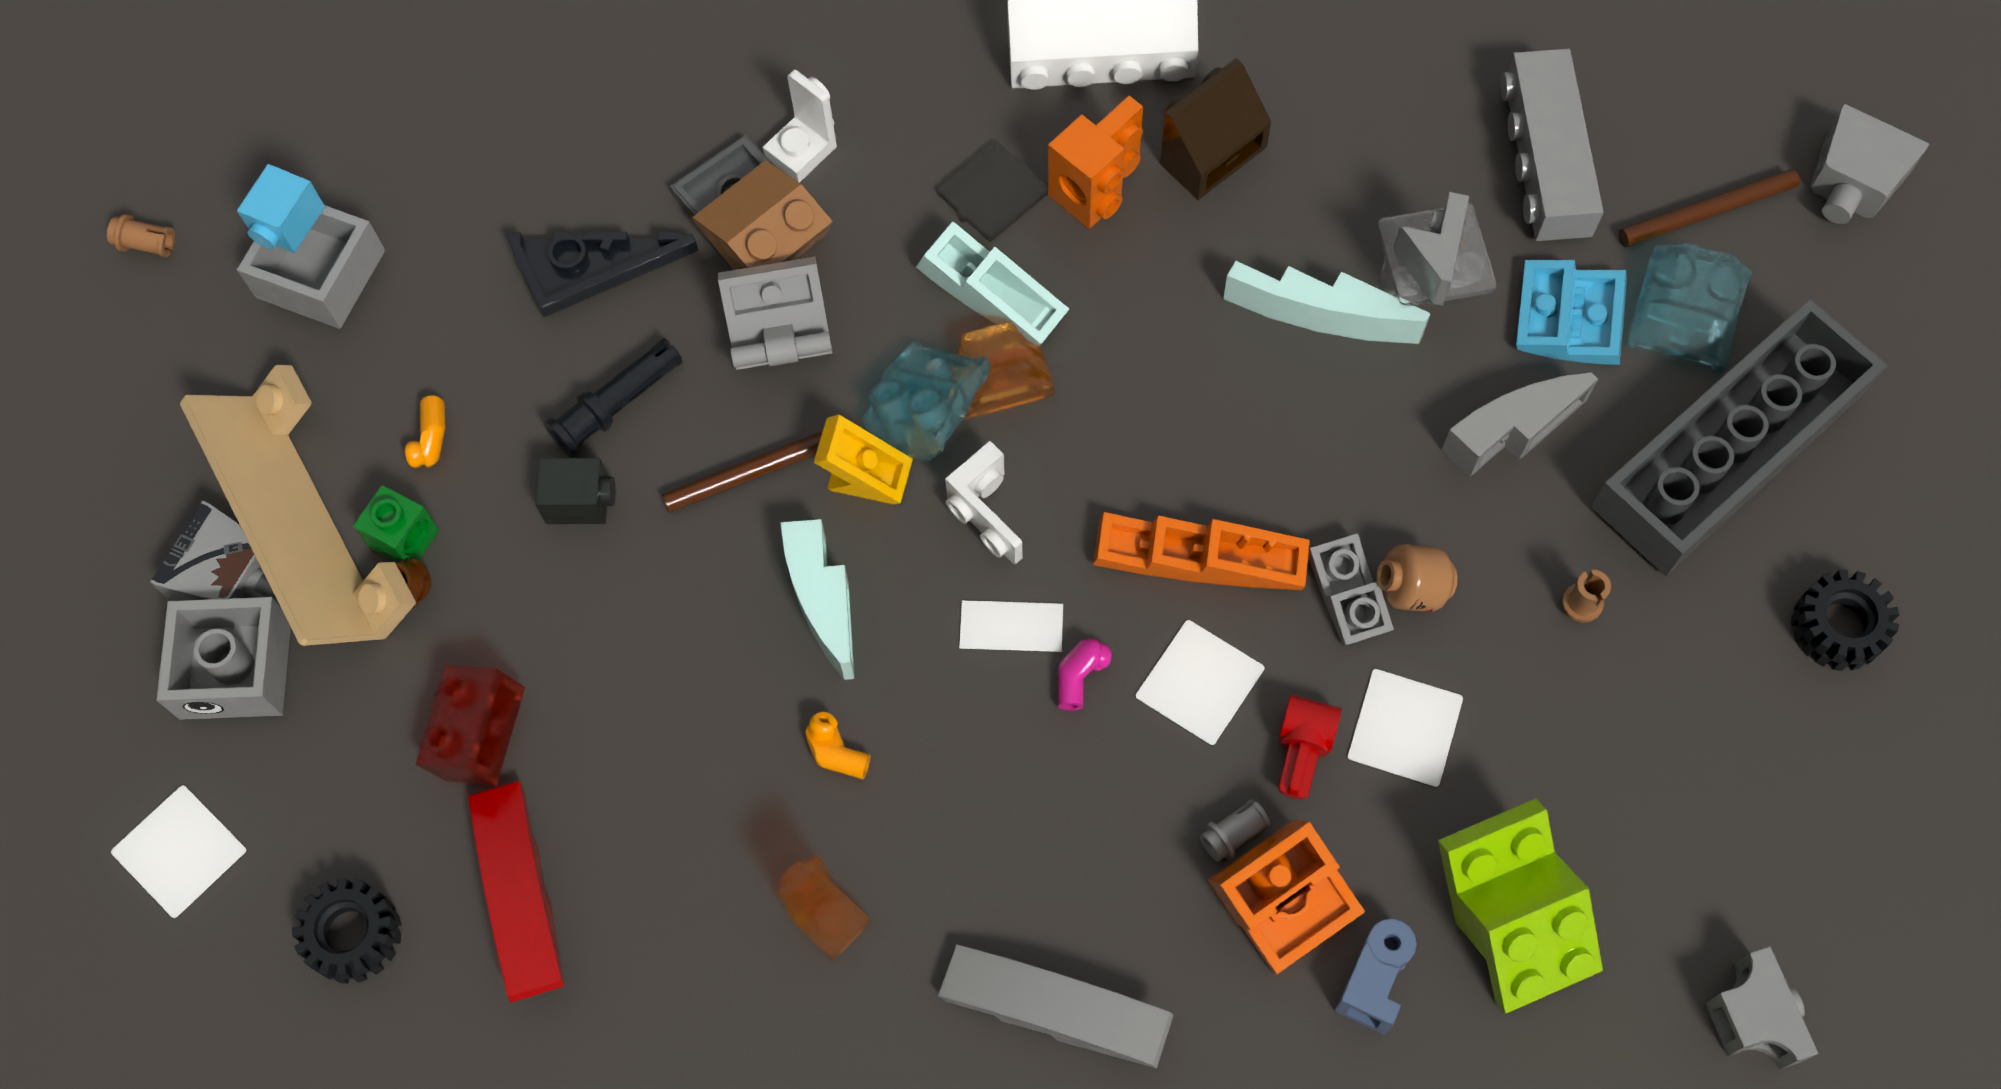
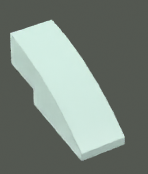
[916,222,1069,347]
[781,519,855,680]

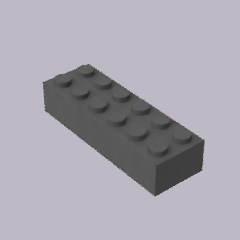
[1591,299,1888,576]

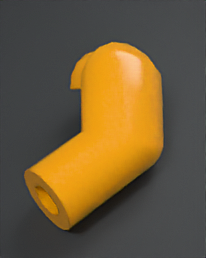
[405,396,446,468]
[805,712,871,780]

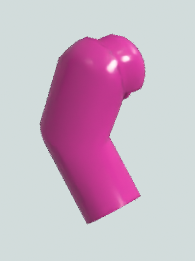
[1058,638,1112,711]

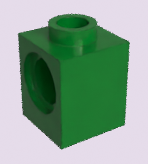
[353,485,439,563]

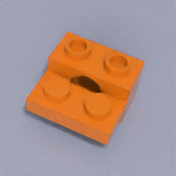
[1048,96,1143,229]
[1208,819,1365,974]

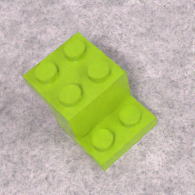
[1438,798,1603,1014]

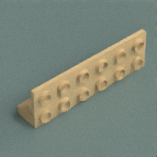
[180,365,416,646]

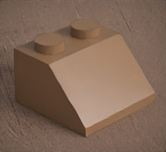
[692,160,833,270]

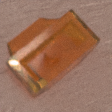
[947,321,1055,421]

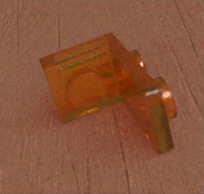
[776,854,871,961]

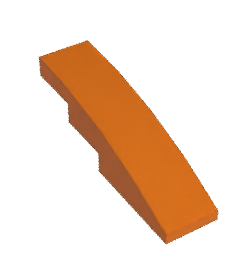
[1093,512,1310,590]

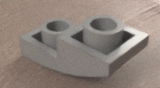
[1308,533,1394,646]

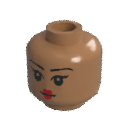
[1377,544,1458,612]

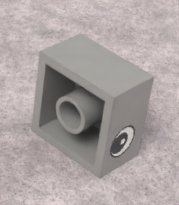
[156,597,291,720]

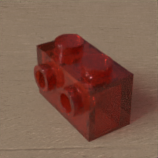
[415,665,525,786]

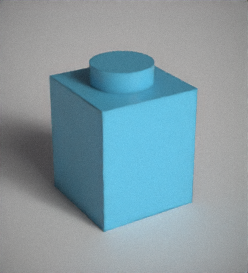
[237,164,325,253]

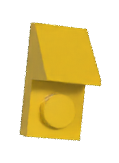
[814,415,913,505]

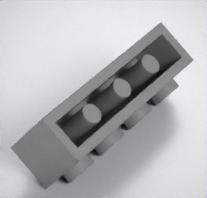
[1500,48,1604,241]

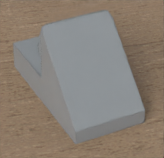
[1394,192,1469,306]

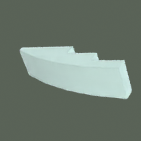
[1223,261,1431,344]

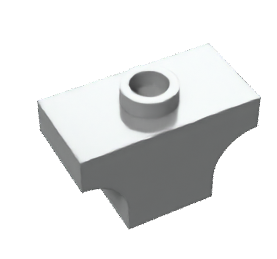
[1705,946,1819,1069]

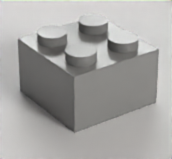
[237,205,386,329]

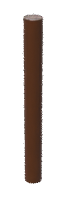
[1619,169,1800,247]
[662,431,823,513]

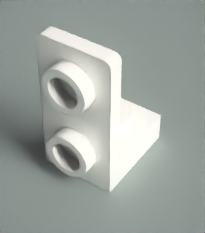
[763,69,837,183]
[945,441,1023,565]

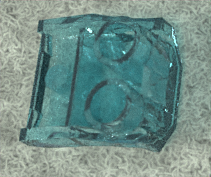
[1626,242,1752,373]
[862,341,991,462]

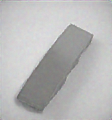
[938,944,1174,1068]

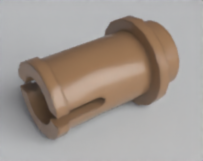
[107,214,176,258]
[1562,569,1611,623]

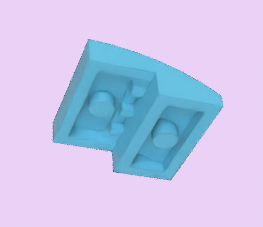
[1516,260,1627,365]

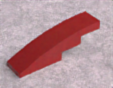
[468,781,564,1003]

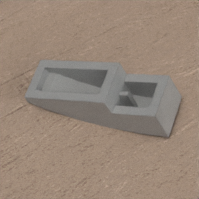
[1441,372,1598,477]

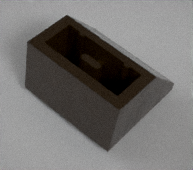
[1160,58,1271,200]

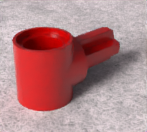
[1278,694,1342,799]

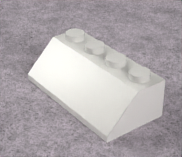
[1007,0,1198,90]

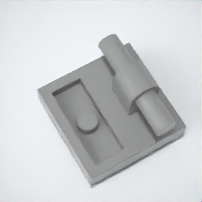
[718,257,833,370]

